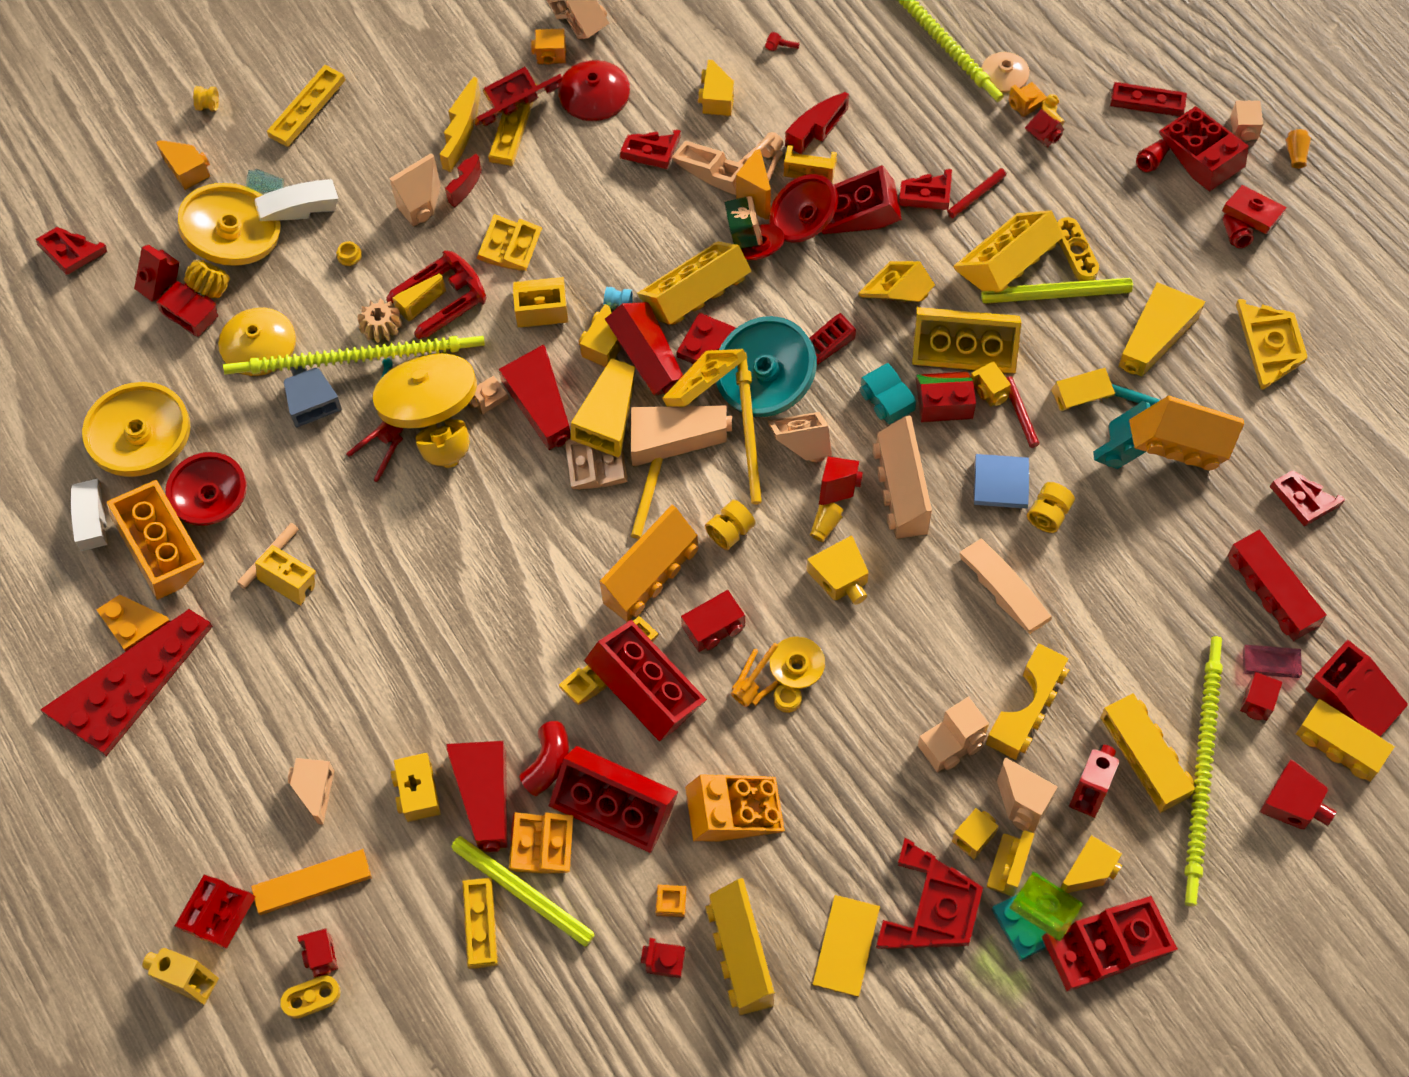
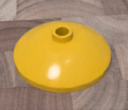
[218,308,296,376]

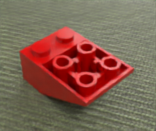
[1159,106,1249,192]
[1305,639,1408,737]

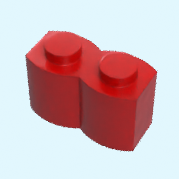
[156,281,219,337]

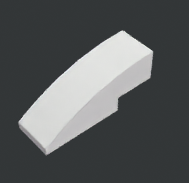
[254,179,338,221]
[71,479,108,551]

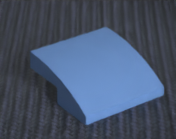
[974,454,1029,509]

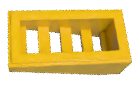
[392,274,446,321]

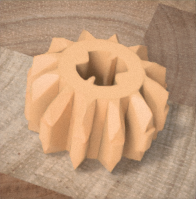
[357,298,402,344]

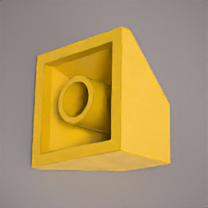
[858,261,935,302]

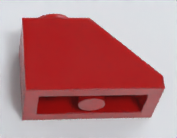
[818,456,863,505]

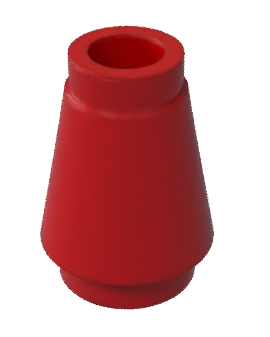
[1136,139,1170,172]
[1222,214,1254,249]

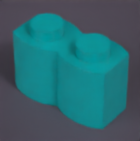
[859,363,916,425]

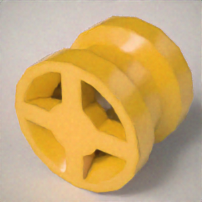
[193,86,219,111]

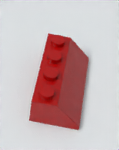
[584,620,707,742]
[549,746,678,853]

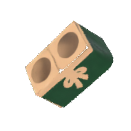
[724,196,763,250]

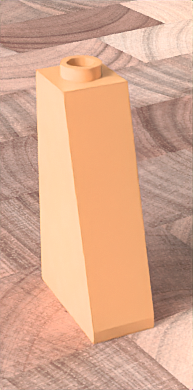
[631,406,732,466]

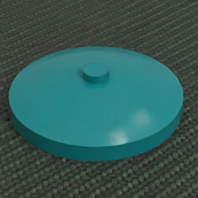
[716,316,817,417]

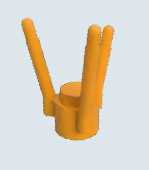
[730,643,780,707]

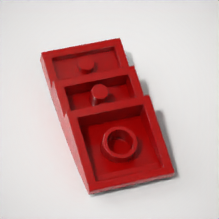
[1042,896,1178,992]

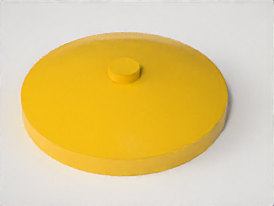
[177,183,281,266]
[373,354,477,428]
[82,382,190,477]

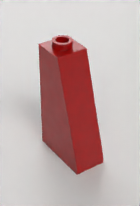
[605,302,683,395]
[499,345,571,450]
[447,741,508,853]

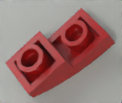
[445,153,482,208]

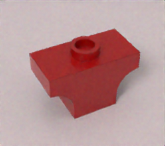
[134,245,180,302]

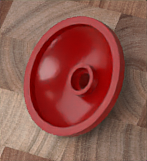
[558,60,630,121]
[769,174,838,243]
[165,452,247,526]

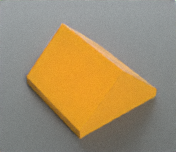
[736,149,771,220]

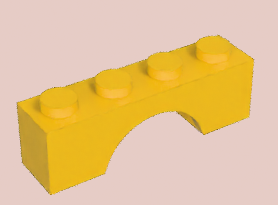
[986,643,1070,760]

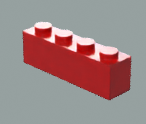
[1227,529,1327,642]

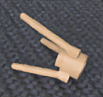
[738,132,784,181]

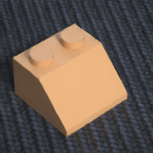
[997,758,1058,833]

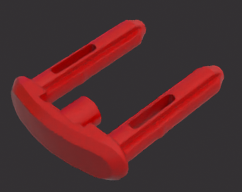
[386,250,487,339]

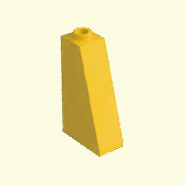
[1118,282,1205,377]
[571,358,635,458]

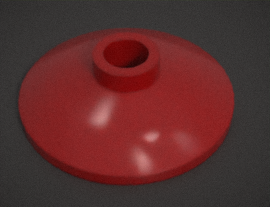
[741,224,785,260]

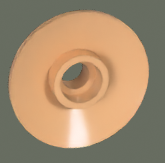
[981,52,1029,93]

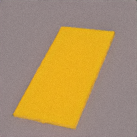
[813,895,880,997]

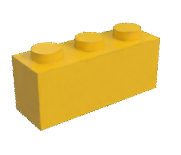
[1296,699,1395,782]

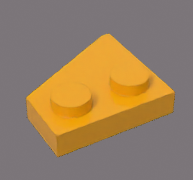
[96,594,170,652]

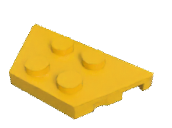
[1236,299,1308,390]

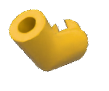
[1041,94,1065,126]

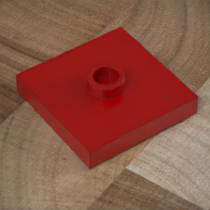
[1222,185,1287,234]

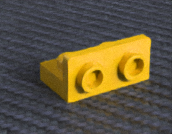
[986,830,1035,897]

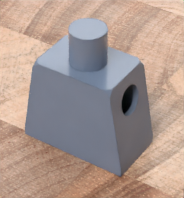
[284,366,342,428]

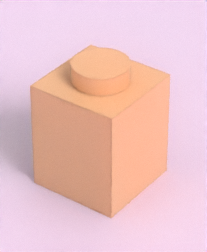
[1230,101,1263,141]

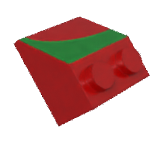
[915,371,976,422]

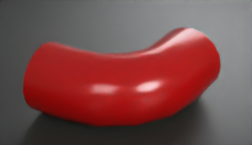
[519,721,569,796]

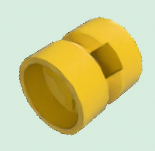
[1027,482,1075,533]
[705,499,756,550]

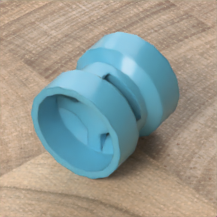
[603,287,633,312]

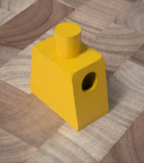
[807,535,869,605]
[142,948,219,1005]

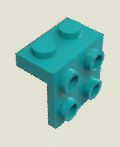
[1093,401,1150,469]

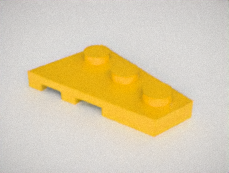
[662,349,748,407]

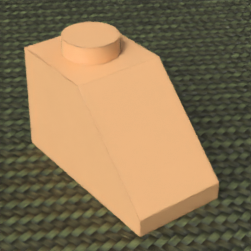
[288,758,334,825]

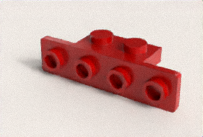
[474,66,563,127]

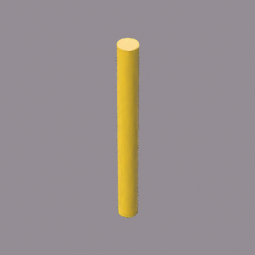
[631,458,663,539]

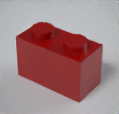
[681,590,745,652]

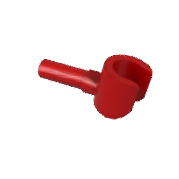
[765,32,800,51]

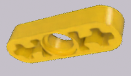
[1057,217,1099,281]

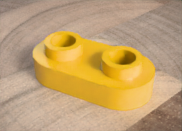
[280,975,341,1019]

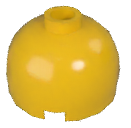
[415,419,470,468]

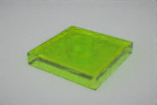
[1009,871,1083,941]

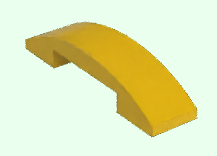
[559,616,658,705]

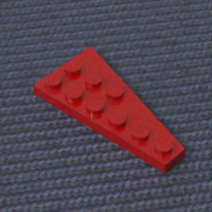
[40,609,213,757]

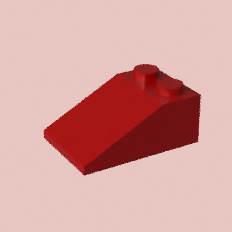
[822,165,902,234]

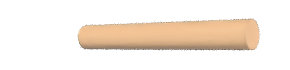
[237,523,299,589]

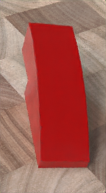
[785,92,849,154]

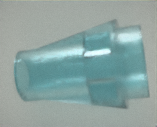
[246,168,284,193]

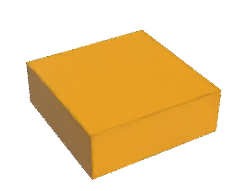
[656,885,687,917]

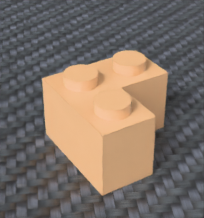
[546,0,609,39]
[918,696,989,773]

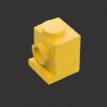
[971,361,1011,407]

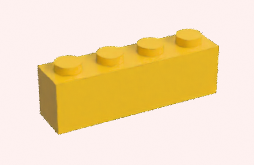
[1100,693,1195,813]

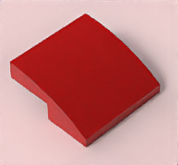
[175,874,256,949]

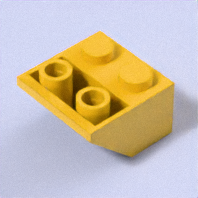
[513,277,568,328]

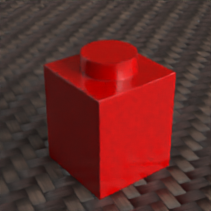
[1240,672,1283,721]

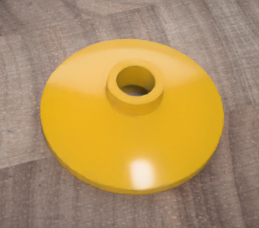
[769,637,825,689]

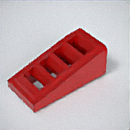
[809,313,856,365]

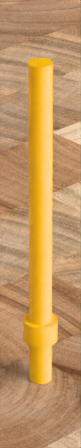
[735,352,762,504]

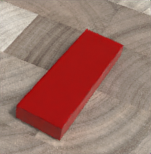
[1110,82,1187,117]

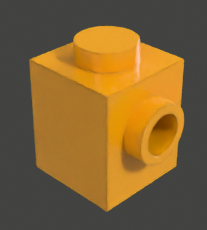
[531,29,566,64]

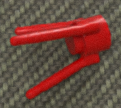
[347,421,403,482]

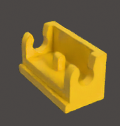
[784,145,837,183]
[1051,368,1115,411]
[255,545,316,606]

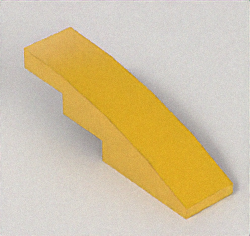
[439,76,480,172]

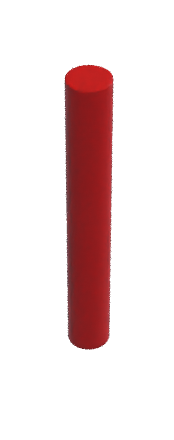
[947,168,1007,218]
[1006,376,1040,448]

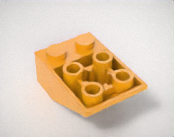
[685,775,785,842]

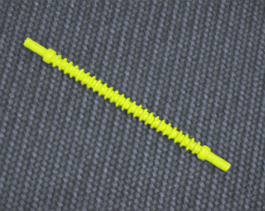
[897,0,1004,102]
[223,336,485,375]
[1184,636,1223,907]

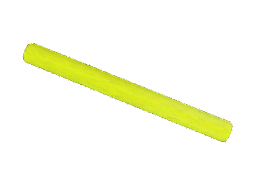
[981,278,1133,303]
[451,836,594,946]

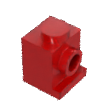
[297,928,338,978]

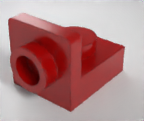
[1025,109,1064,148]
[641,938,686,978]

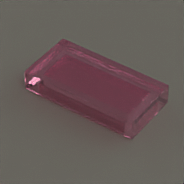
[1243,645,1302,678]

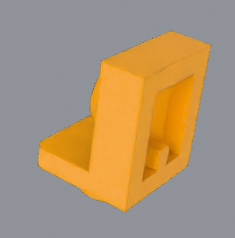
[1008,82,1047,117]

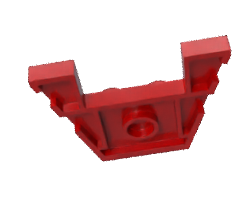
[876,838,983,949]

